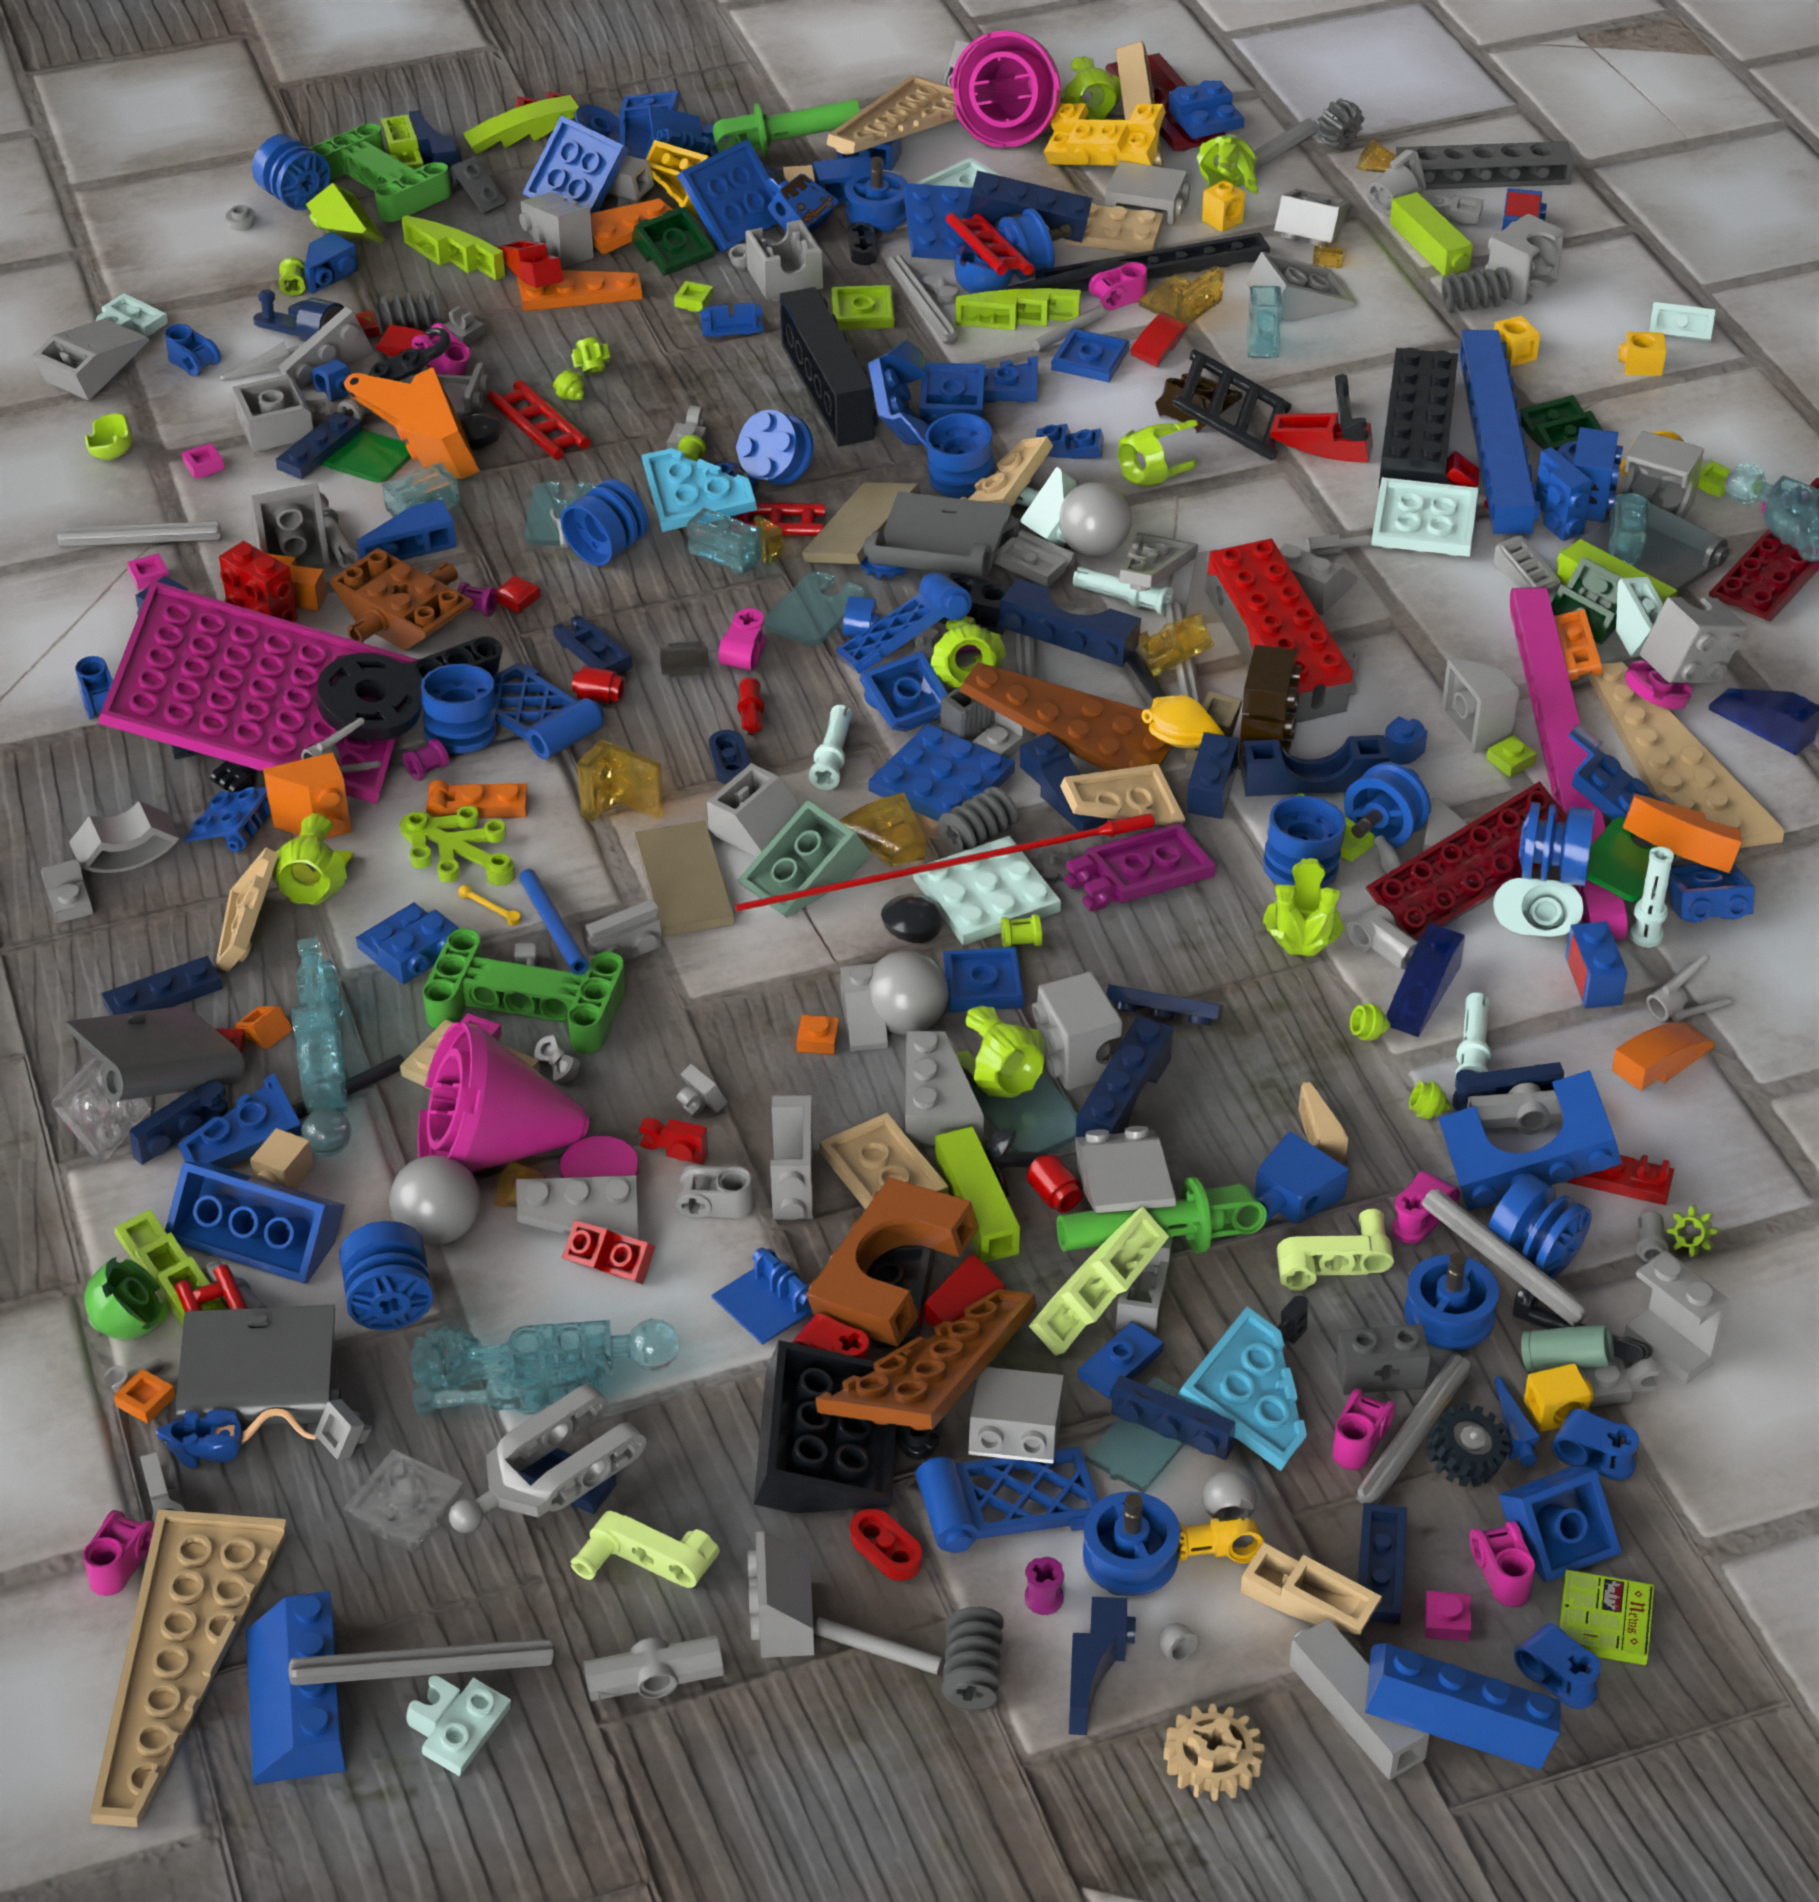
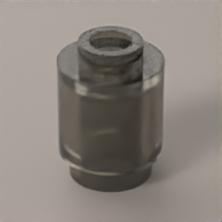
[659,641,709,678]

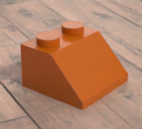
[263,752,352,839]

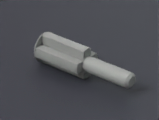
[1304,534,1371,556]

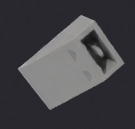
[32,318,150,401]

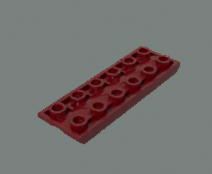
[1105,53,1226,152]
[1709,478,1819,622]
[1365,781,1567,942]

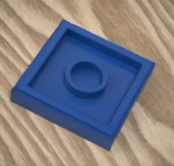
[1051,328,1130,382]
[943,947,1024,1012]

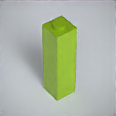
[1390,192,1473,276]
[1557,539,1678,605]
[935,1126,1020,1263]

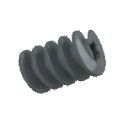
[1442,268,1509,312]
[376,290,440,334]
[938,786,1019,854]
[942,1606,1004,1710]

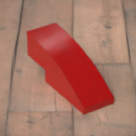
[496,240,564,288]
[1270,413,1373,462]

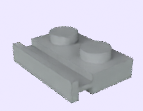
[994,529,1075,587]
[586,899,661,963]

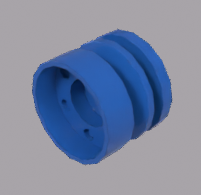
[252,134,331,210]
[925,413,995,499]
[560,479,649,566]
[421,664,497,754]
[1263,796,1346,888]
[1519,802,1595,886]
[1488,1174,1592,1279]
[339,1221,433,1331]

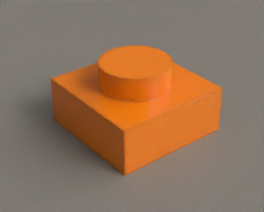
[796,1014,839,1055]
[114,1369,176,1424]

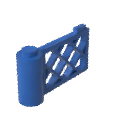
[835,572,972,674]
[492,663,604,760]
[915,1447,1099,1553]

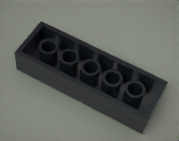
[780,287,878,447]
[1379,347,1458,488]

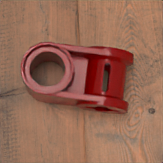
[791,1313,869,1360]

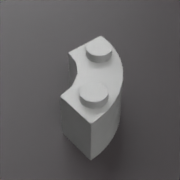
[69,801,180,873]

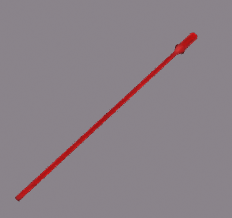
[735,813,1154,912]

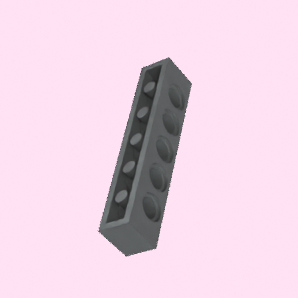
[1395,141,1574,190]

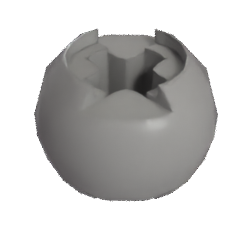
[1202,1470,1257,1521]

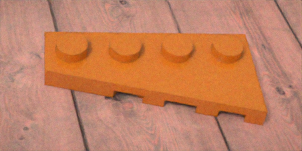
[517,270,642,312]

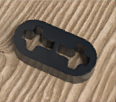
[848,222,877,265]

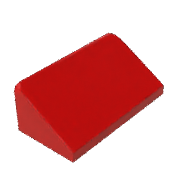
[925,1254,1006,1327]

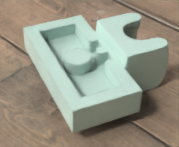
[96,293,168,337]
[406,1675,511,1776]

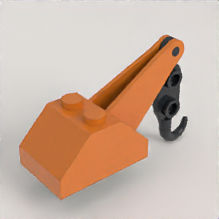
[344,327,480,479]

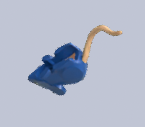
[156,1408,317,1468]

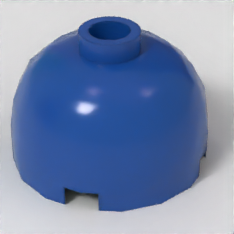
[954,245,1015,294]

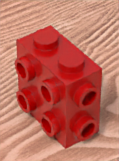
[219,540,298,622]

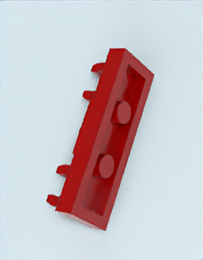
[1565,1155,1675,1206]

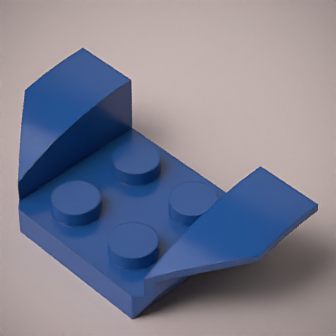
[868,339,929,447]
[1568,724,1676,820]

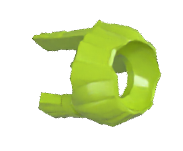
[1060,56,1122,120]
[1196,133,1258,194]
[1117,420,1198,487]
[931,616,1006,688]
[271,813,354,906]
[1263,858,1345,957]
[955,1005,1047,1098]

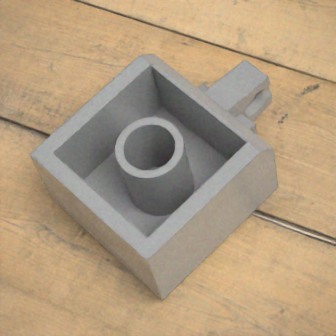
[232,374,330,452]

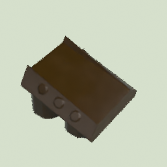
[1155,373,1243,433]

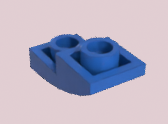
[1036,424,1104,459]

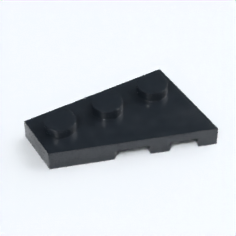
[866,1245,935,1348]

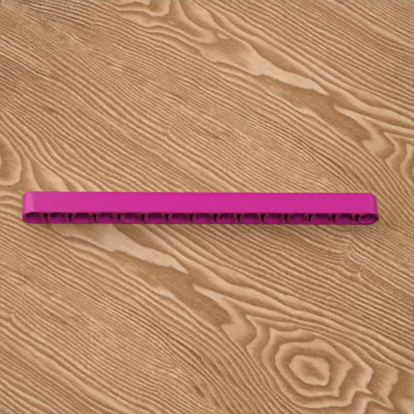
[1510,587,1627,941]

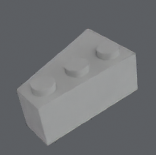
[519,192,594,268]
[905,1031,984,1147]

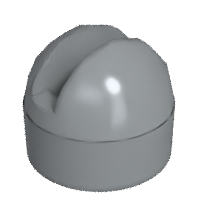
[729,244,747,270]
[1159,1623,1198,1663]

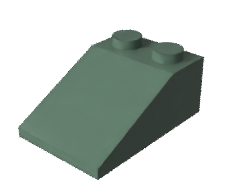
[737,800,872,918]

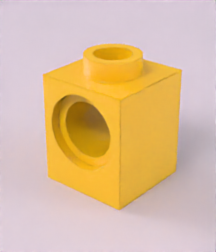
[1202,180,1245,233]
[1494,315,1540,367]
[1618,331,1666,376]
[1523,1363,1594,1432]

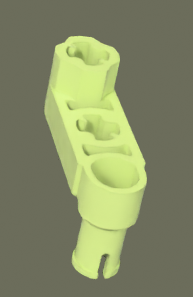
[1277,1209,1394,1291]
[571,1511,720,1588]

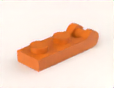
[1554,609,1603,682]
[426,780,528,818]

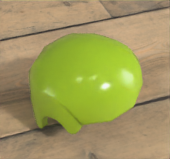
[85,413,133,460]

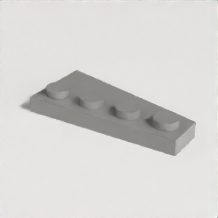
[1119,532,1198,591]

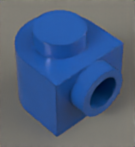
[311,359,351,402]
[843,596,881,637]
[1385,716,1428,765]

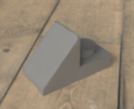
[973,711,1037,758]
[41,859,93,923]

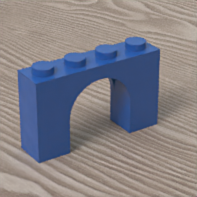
[1438,1070,1622,1211]

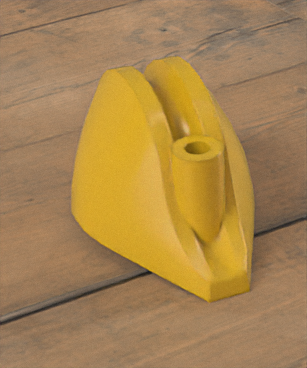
[1142,695,1225,748]

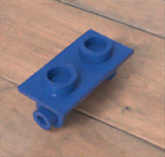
[700,302,764,337]

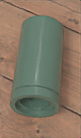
[1521,1324,1614,1373]

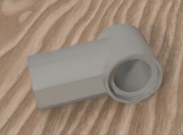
[1346,905,1423,971]

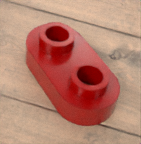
[850,1509,922,1581]

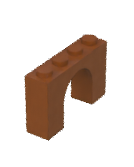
[806,1177,979,1347]

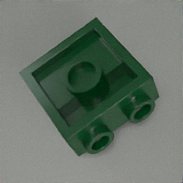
[632,206,716,276]

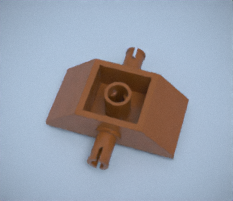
[330,548,473,651]

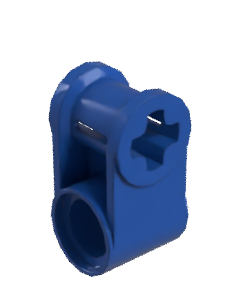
[165,324,221,377]
[75,656,113,720]
[1552,1409,1639,1481]
[1514,1623,1601,1709]

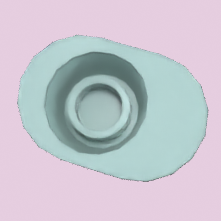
[1493,878,1584,937]

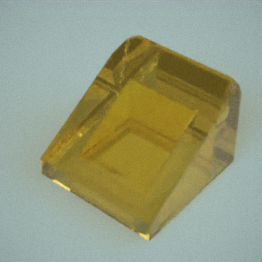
[1356,140,1395,173]
[1313,245,1347,269]
[754,515,783,564]
[494,1161,546,1207]

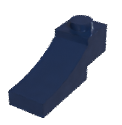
[409,110,462,171]
[1020,732,1111,832]
[1069,1597,1136,1735]

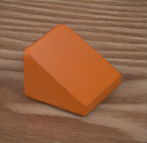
[233,1006,292,1049]

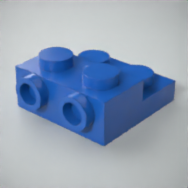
[1168,80,1244,139]
[919,362,985,425]
[1535,447,1592,541]
[1667,863,1755,923]
[356,902,459,985]

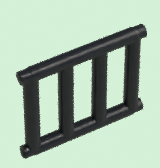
[1173,349,1292,461]

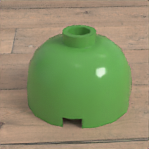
[84,1257,168,1341]

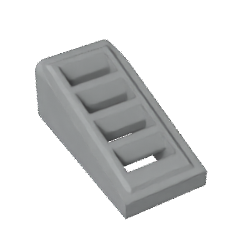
[1493,535,1562,593]

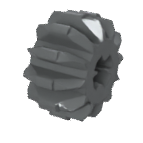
[1316,98,1365,150]

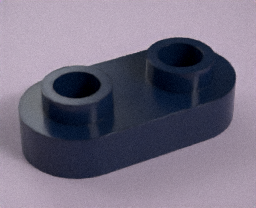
[709,730,750,785]

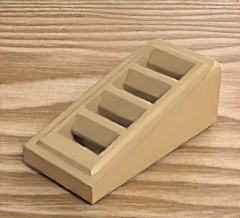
[1298,1082,1349,1164]

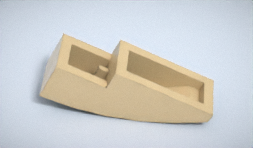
[1240,1542,1382,1635]

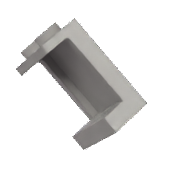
[1105,161,1191,225]
[400,362,490,417]

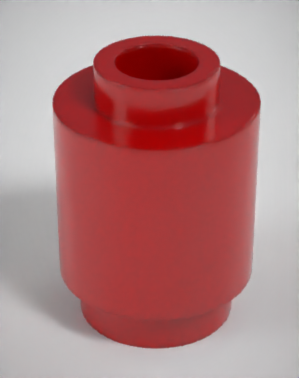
[572,666,625,705]
[1026,1155,1083,1213]

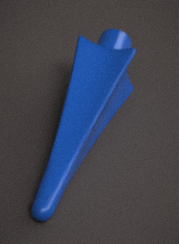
[1494,1376,1540,1467]

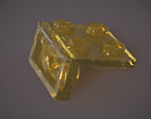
[1139,266,1224,325]
[577,739,664,821]

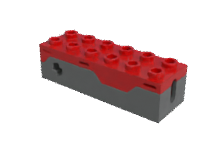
[1205,538,1353,723]

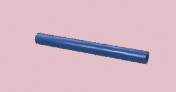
[519,869,589,975]

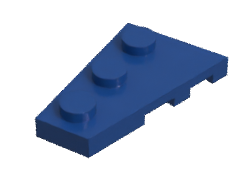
[984,356,1038,403]
[178,1072,304,1168]

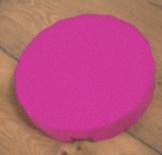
[1624,660,1692,710]
[560,1136,639,1178]

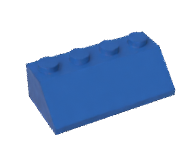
[165,1162,345,1283]
[246,1591,346,1785]
[1365,1643,1561,1770]

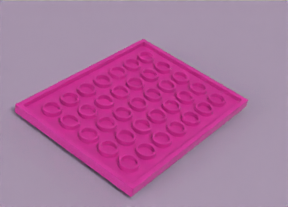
[98,581,419,804]

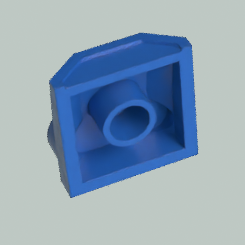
[860,651,948,732]

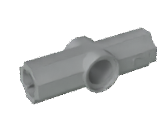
[1467,1083,1563,1135]
[583,1636,724,1701]

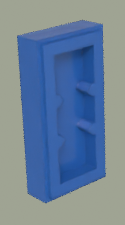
[1078,1321,1164,1399]

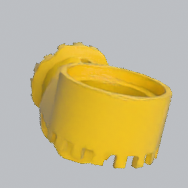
[1178,1518,1265,1564]

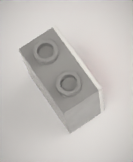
[968,1367,1064,1463]

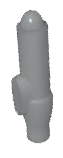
[1373,835,1403,873]

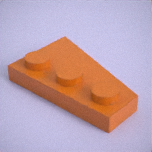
[590,198,673,255]

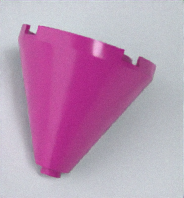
[951,30,1061,148]
[417,1022,589,1173]

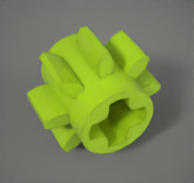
[571,337,611,375]
[1666,1205,1721,1257]

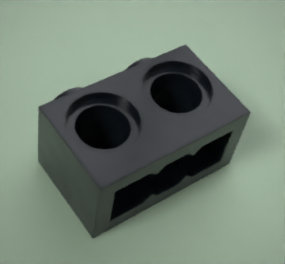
[939,573,1012,635]

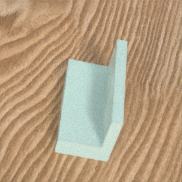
[1649,302,1715,342]

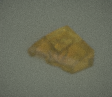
[1139,612,1214,676]
[839,793,925,866]

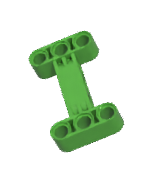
[310,123,452,222]
[422,928,626,1054]

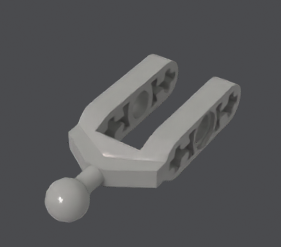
[449,1384,646,1533]

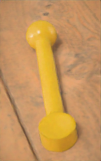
[458,885,521,926]

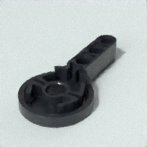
[316,636,503,741]

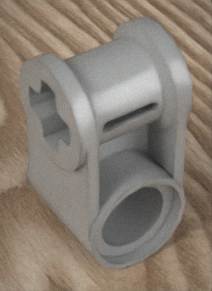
[676,1165,755,1219]

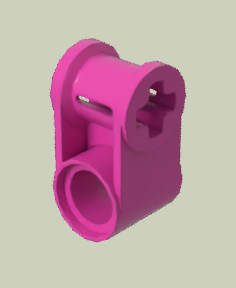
[1088,262,1147,310]
[412,323,470,376]
[718,608,766,671]
[1392,1171,1460,1244]
[1332,1388,1396,1470]
[83,1510,155,1596]
[1469,1520,1535,1607]

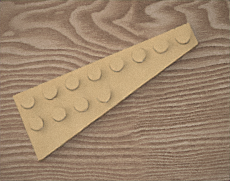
[827,75,958,154]
[1588,662,1785,848]
[90,1509,287,1827]

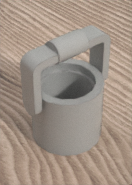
[1367,149,1426,215]

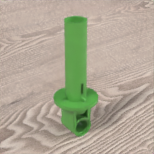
[712,99,860,158]
[1056,1177,1267,1254]

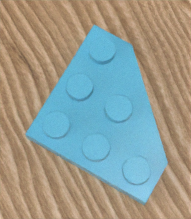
[641,448,757,532]
[1178,1306,1307,1471]

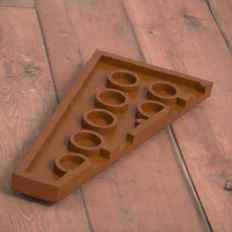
[960,662,1173,771]
[815,1289,1036,1430]

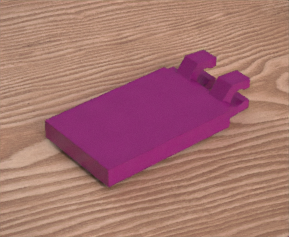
[1064,823,1216,911]

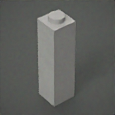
[608,155,654,201]
[1289,1619,1429,1781]

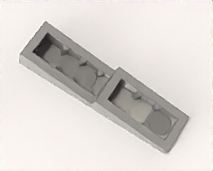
[1115,1237,1175,1336]

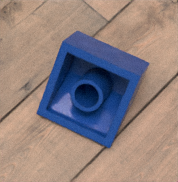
[1498,1466,1622,1582]

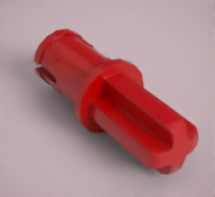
[737,678,764,735]

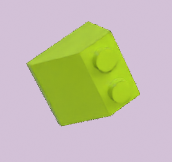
[306,183,386,243]

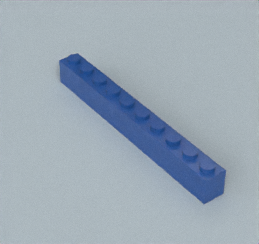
[1459,330,1540,534]

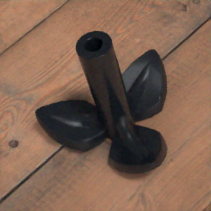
[983,1129,1047,1197]

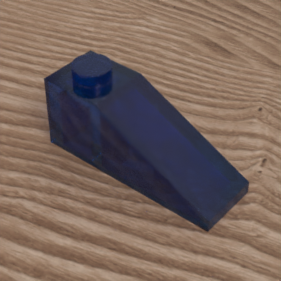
[1708,688,1819,756]
[1386,923,1465,1037]

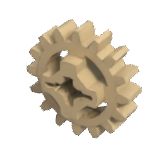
[1163,1704,1264,1801]

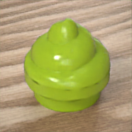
[553,369,584,401]
[1350,1003,1391,1041]
[1409,1081,1451,1120]

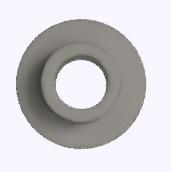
[225,205,255,231]

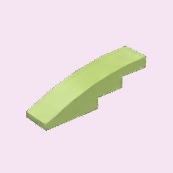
[1029,1207,1169,1356]

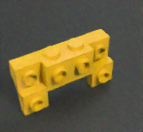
[1044,103,1166,166]

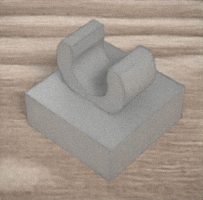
[444,306,485,345]
[676,1064,728,1117]
[314,1399,373,1460]

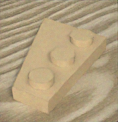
[960,436,1053,507]
[1060,764,1185,826]
[215,847,279,972]

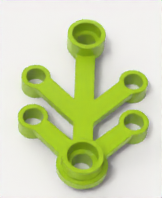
[399,806,515,886]

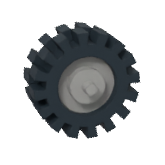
[1426,1403,1510,1487]

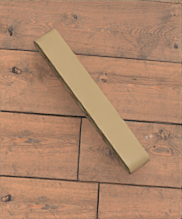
[1115,40,1165,168]

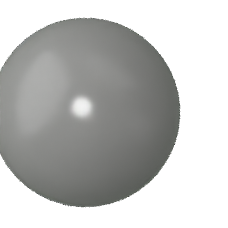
[1059,482,1132,556]
[869,951,949,1035]
[389,1155,480,1246]

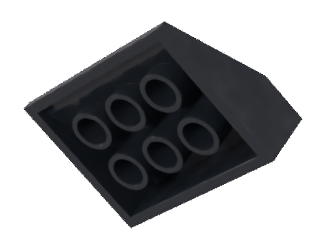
[753,1340,896,1513]

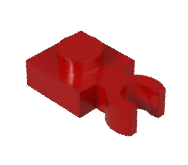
[639,1117,709,1165]

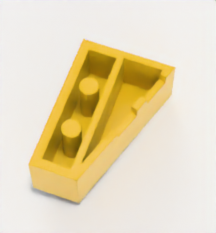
[645,140,710,222]

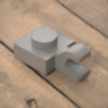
[667,405,707,450]
[1580,1359,1659,1407]
[140,1452,185,1523]

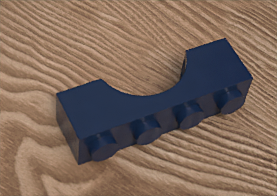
[967,170,1093,243]
[999,578,1141,667]
[1241,735,1390,796]
[1075,1015,1173,1148]

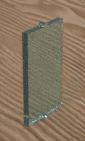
[1085,1376,1185,1493]

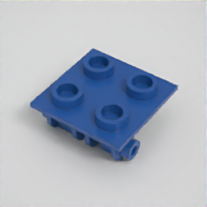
[648,105,712,155]
[184,787,270,852]
[711,1247,813,1345]

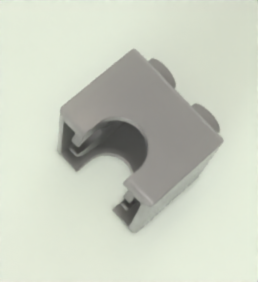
[1485,214,1564,305]
[746,219,823,301]
[1620,431,1704,519]
[1639,597,1747,683]
[1032,971,1122,1090]

